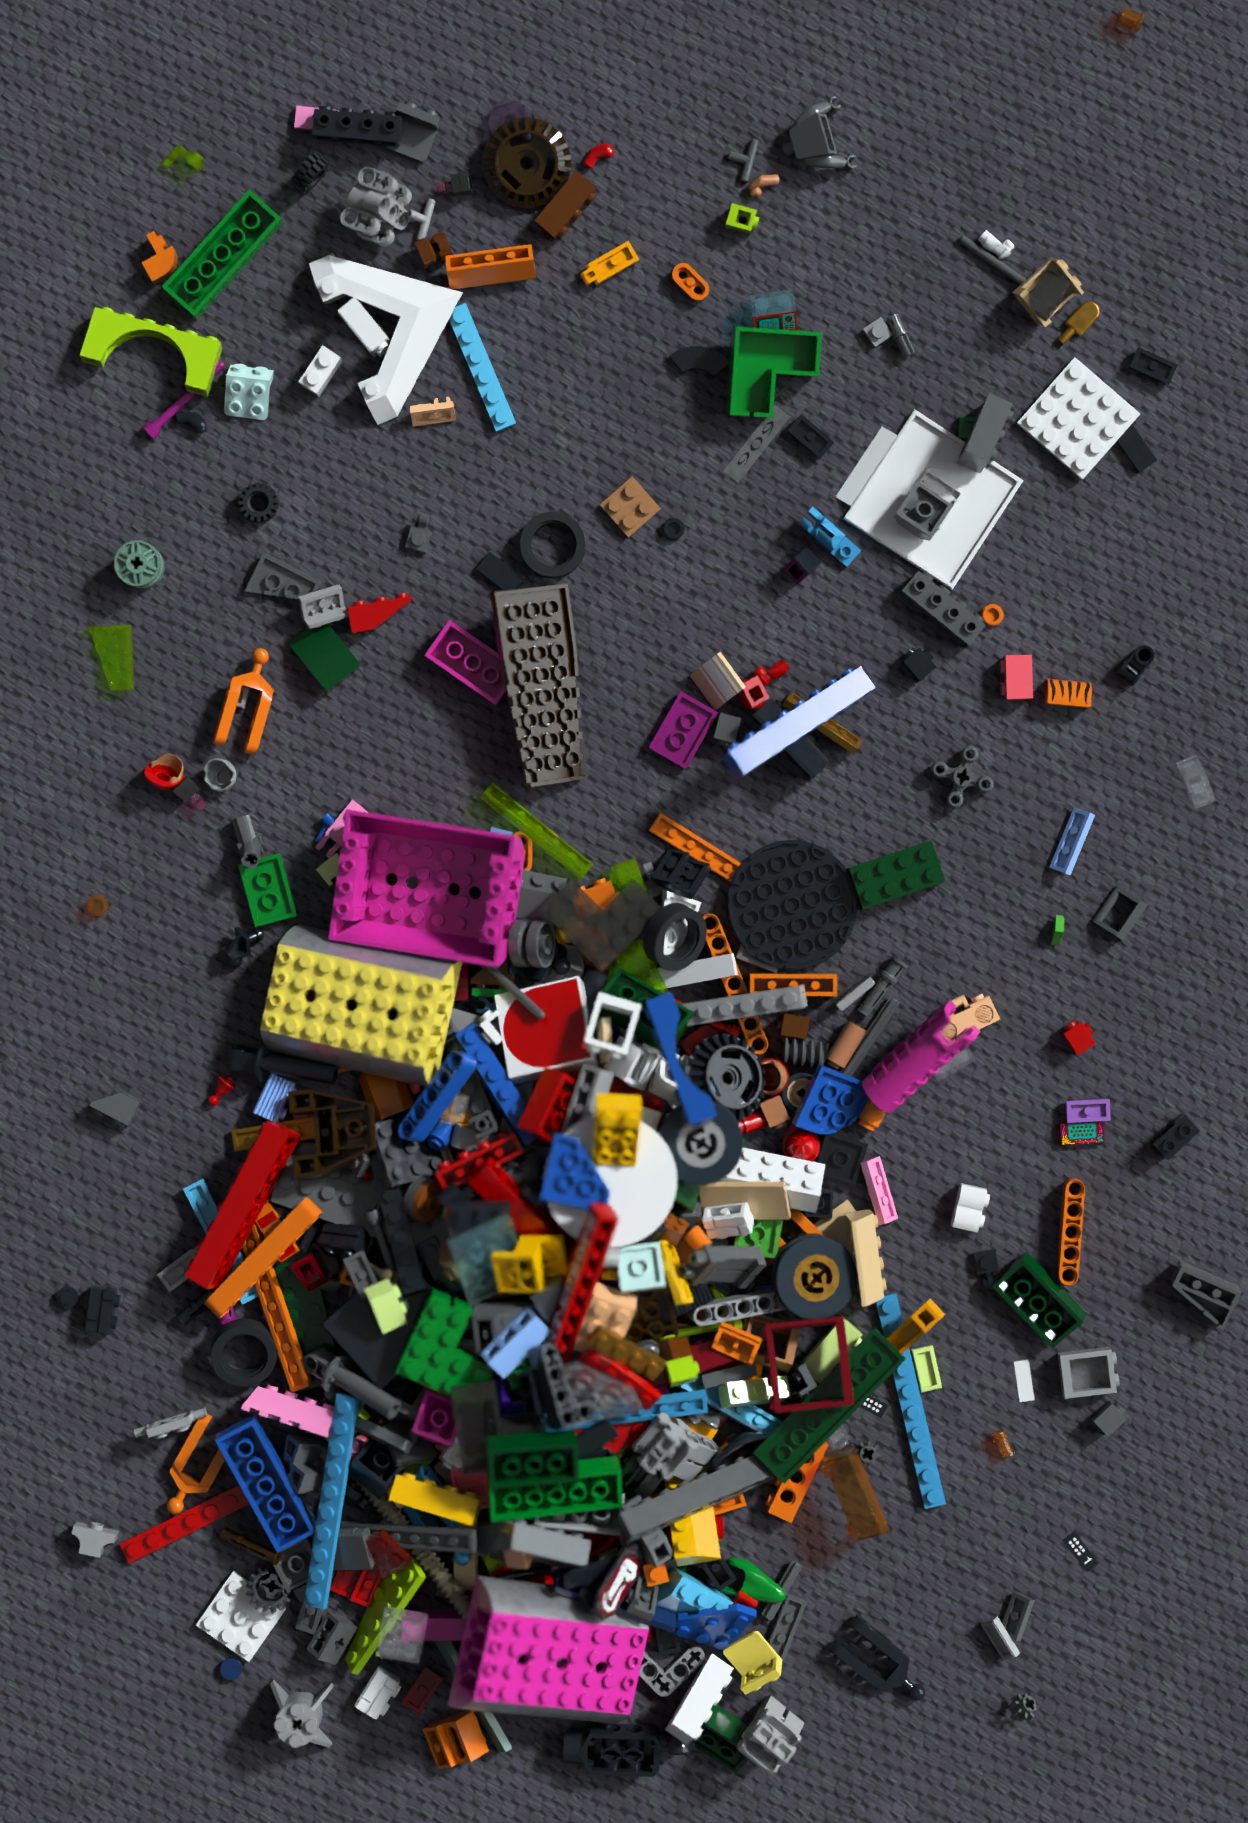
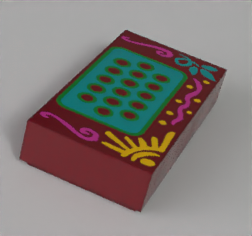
[1059,1121,1104,1145]

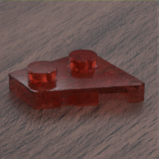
[366,1529,413,1579]

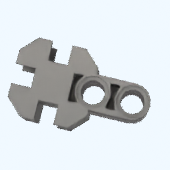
[632,1412,718,1482]
[736,1695,804,1777]

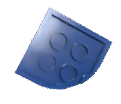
[792,1064,869,1134]

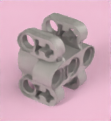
[340,167,412,247]

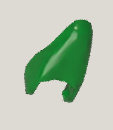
[721,1558,786,1603]

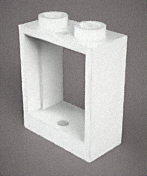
[338,297,390,358]
[583,992,641,1060]

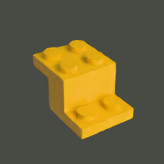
[491,1235,569,1293]

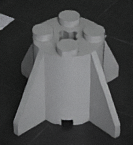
[268,1679,335,1748]

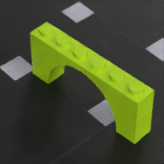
[80,307,222,397]

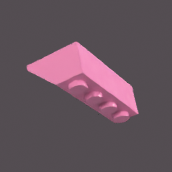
[241,1384,335,1438]

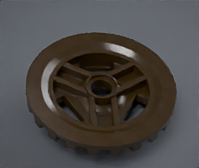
[482,117,571,209]

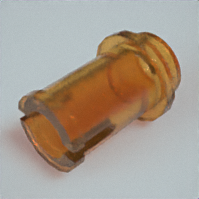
[992,1429,1015,1459]

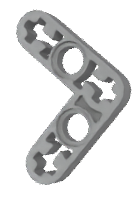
[639,1645,705,1697]

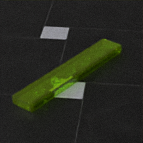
[480,783,594,879]

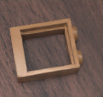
[742,1314,801,1373]

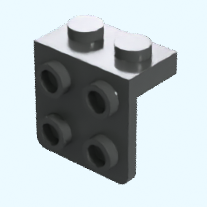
[386,101,441,162]

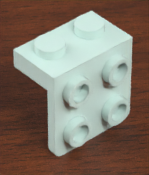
[224,364,274,420]

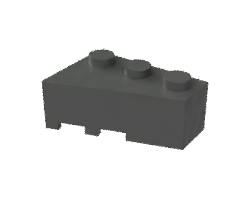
[1170,1260,1241,1331]

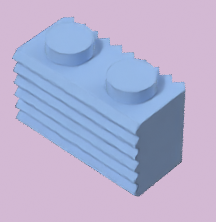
[253,1073,297,1122]

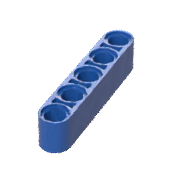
[398,1051,476,1143]

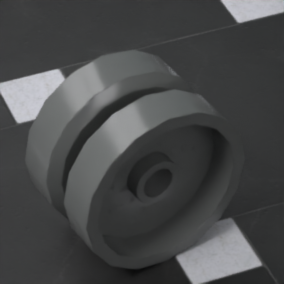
[508,919,556,968]

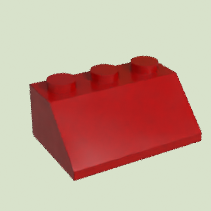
[517,1067,577,1145]

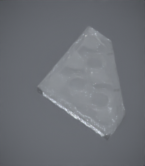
[562,1361,642,1423]

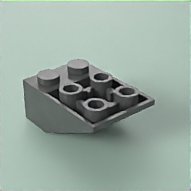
[472,1301,542,1355]

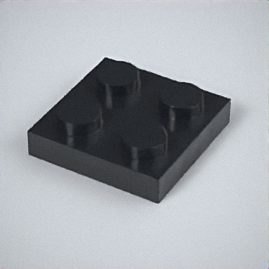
[816,1133,868,1185]

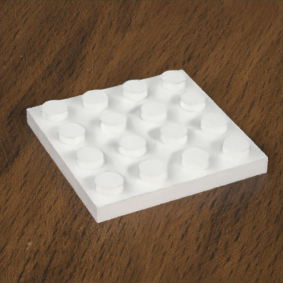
[1017,357,1140,480]

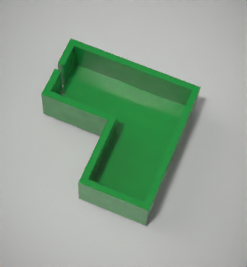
[726,327,822,418]
[396,1287,494,1407]

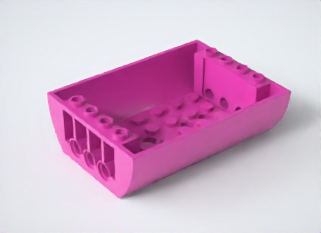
[329,809,525,967]

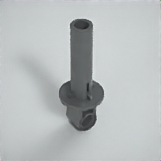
[302,1347,401,1419]

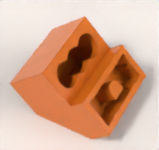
[423,1710,489,1769]

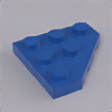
[540,1133,610,1210]
[668,1603,756,1650]

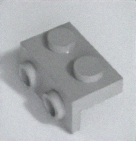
[298,584,349,629]

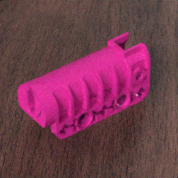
[862,999,980,1113]

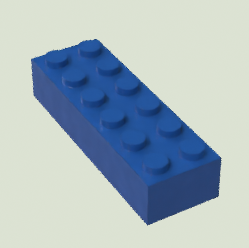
[215,1413,316,1553]

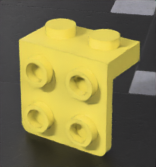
[723,1631,782,1695]

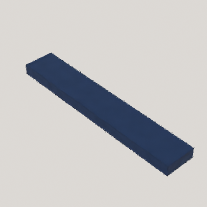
[553,1572,676,1633]

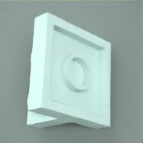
[618,1242,665,1293]

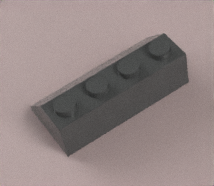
[516,870,573,929]

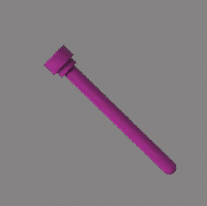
[142,361,225,440]

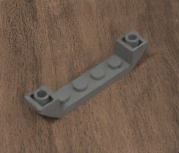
[443,1018,498,1140]

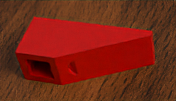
[347,593,413,634]

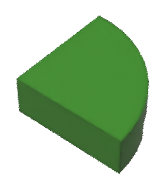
[1051,915,1064,946]

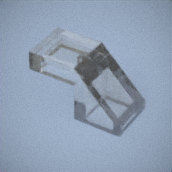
[1176,755,1216,809]

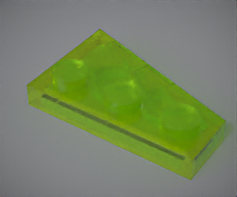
[88,625,134,691]

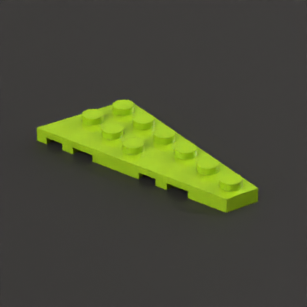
[345,1548,426,1675]

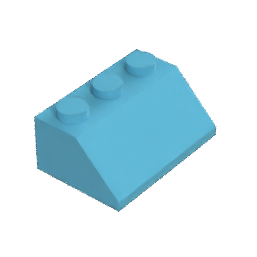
[656,1566,733,1616]

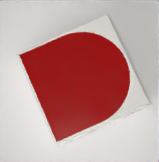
[494,976,599,1084]

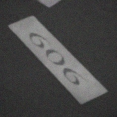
[723,405,790,483]

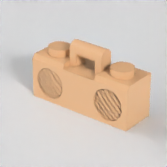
[941,994,1000,1041]

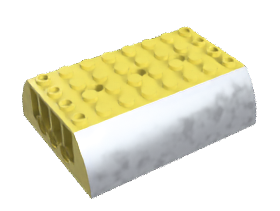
[260,925,462,1087]

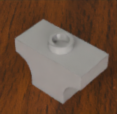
[72,1522,119,1558]

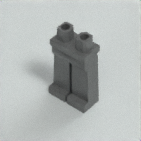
[679,1244,767,1288]

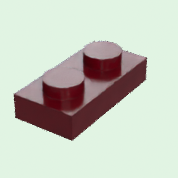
[401,1665,444,1715]

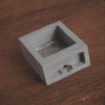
[1057,1347,1120,1399]

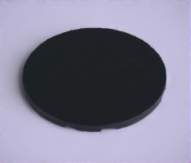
[727,840,857,970]

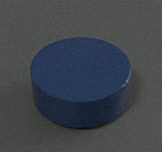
[220,1657,243,1680]

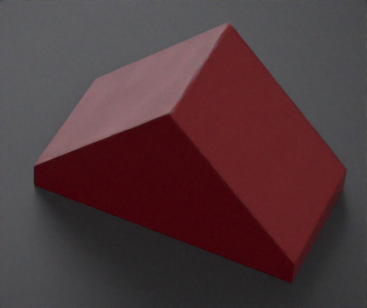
[291,1252,328,1292]

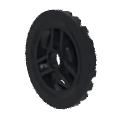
[685,1034,766,1122]

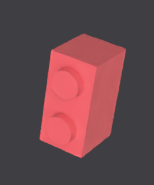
[1000,655,1033,700]

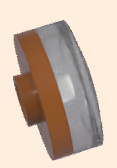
[404,1176,443,1223]

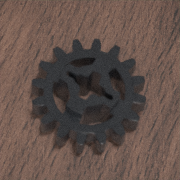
[246,1565,293,1614]

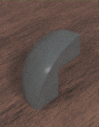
[284,1434,329,1493]

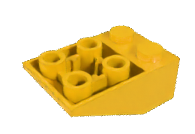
[592,1093,642,1166]

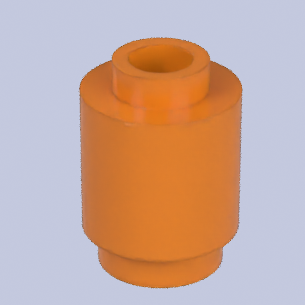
[859,1099,886,1131]

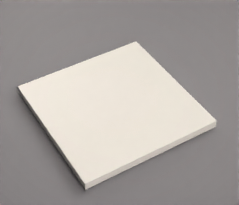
[843,410,1024,590]

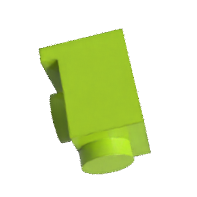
[725,203,759,234]

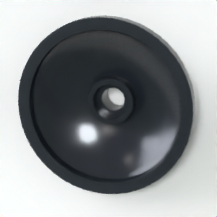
[710,1432,768,1472]

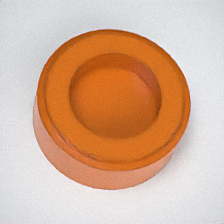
[981,604,1003,626]

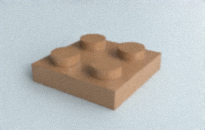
[600,476,661,538]

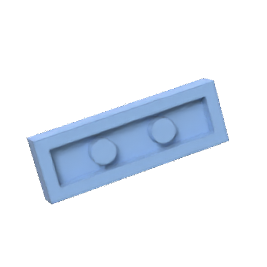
[1049,807,1095,875]

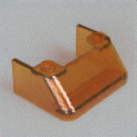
[820,1442,890,1541]

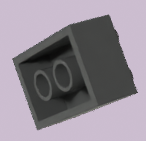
[957,393,1013,473]

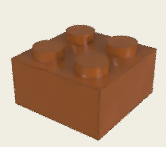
[660,1212,690,1246]

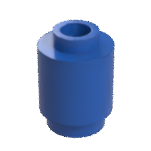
[427,1118,455,1150]

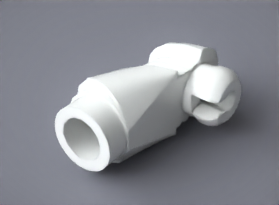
[977,230,1014,259]

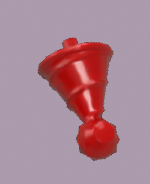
[208,1075,236,1106]

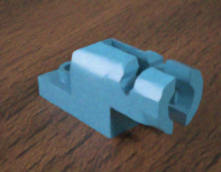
[798,507,861,567]

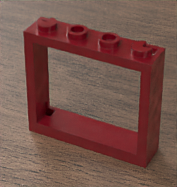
[761,1316,854,1413]

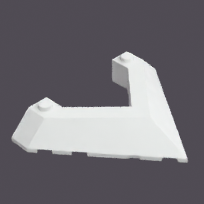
[309,255,463,425]

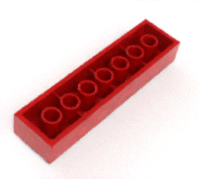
[185,1121,302,1289]

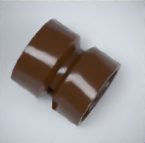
[414,230,453,268]

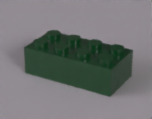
[848,840,946,909]
[487,1429,579,1489]

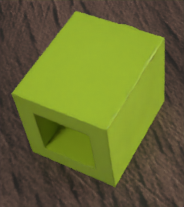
[665,1355,700,1388]

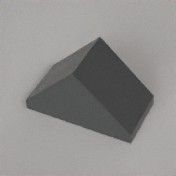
[530,1274,564,1322]

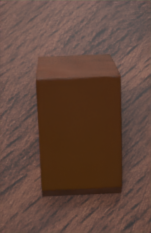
[657,1338,693,1362]

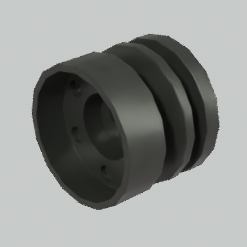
[620,1449,663,1500]

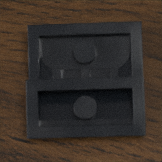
[651,848,711,899]

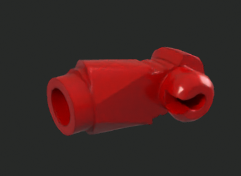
[753,658,790,686]

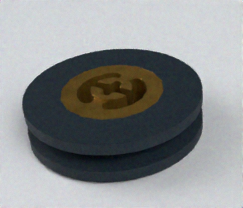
[771,1234,857,1319]

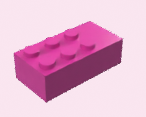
[425,620,507,707]

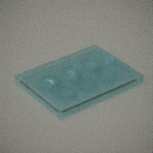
[447,1213,518,1306]

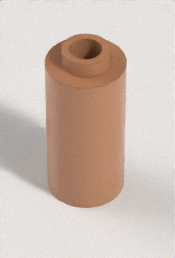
[827,1021,866,1070]

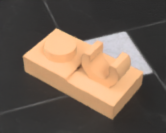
[410,397,456,426]

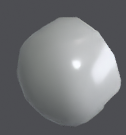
[203,758,236,792]

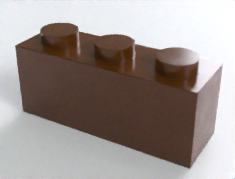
[534,170,597,241]

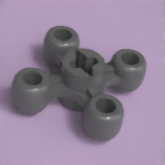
[930,746,994,808]

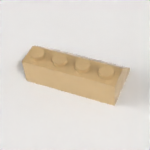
[844,1209,887,1307]

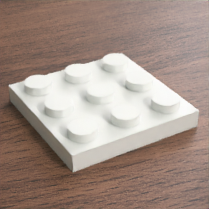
[196,1570,287,1662]

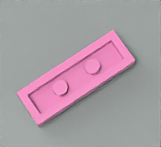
[861,1156,898,1225]

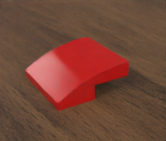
[330,1563,387,1608]

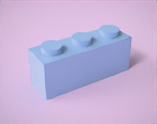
[480,1307,551,1378]

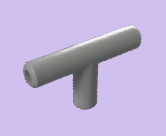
[407,198,435,240]

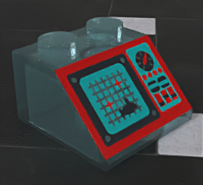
[749,289,798,331]

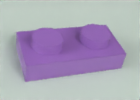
[1065,1099,1111,1123]

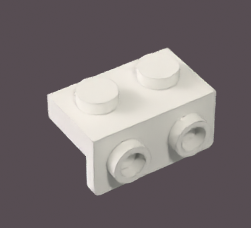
[477,1010,503,1046]

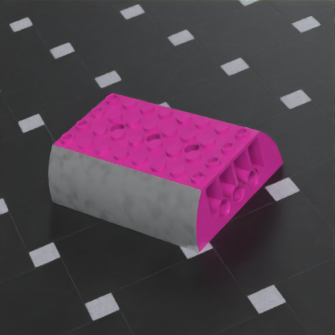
[448,1576,649,1723]

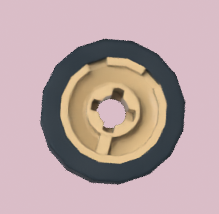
[781,1072,813,1112]

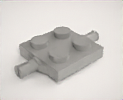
[134,1407,207,1439]

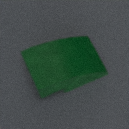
[288,623,362,693]

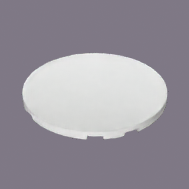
[544,1116,677,1247]

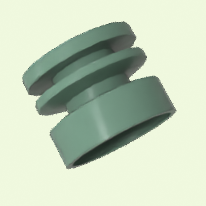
[114,541,164,589]

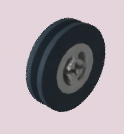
[659,1101,743,1185]

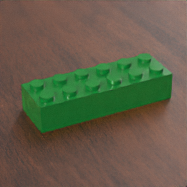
[162,189,284,320]
[486,1456,623,1522]

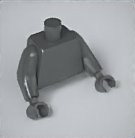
[783,96,857,170]

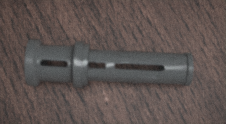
[857,955,909,1017]

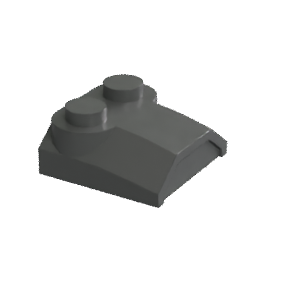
[894,481,953,541]
[273,1536,313,1593]

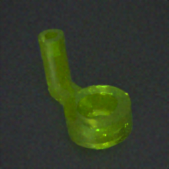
[162,145,205,172]

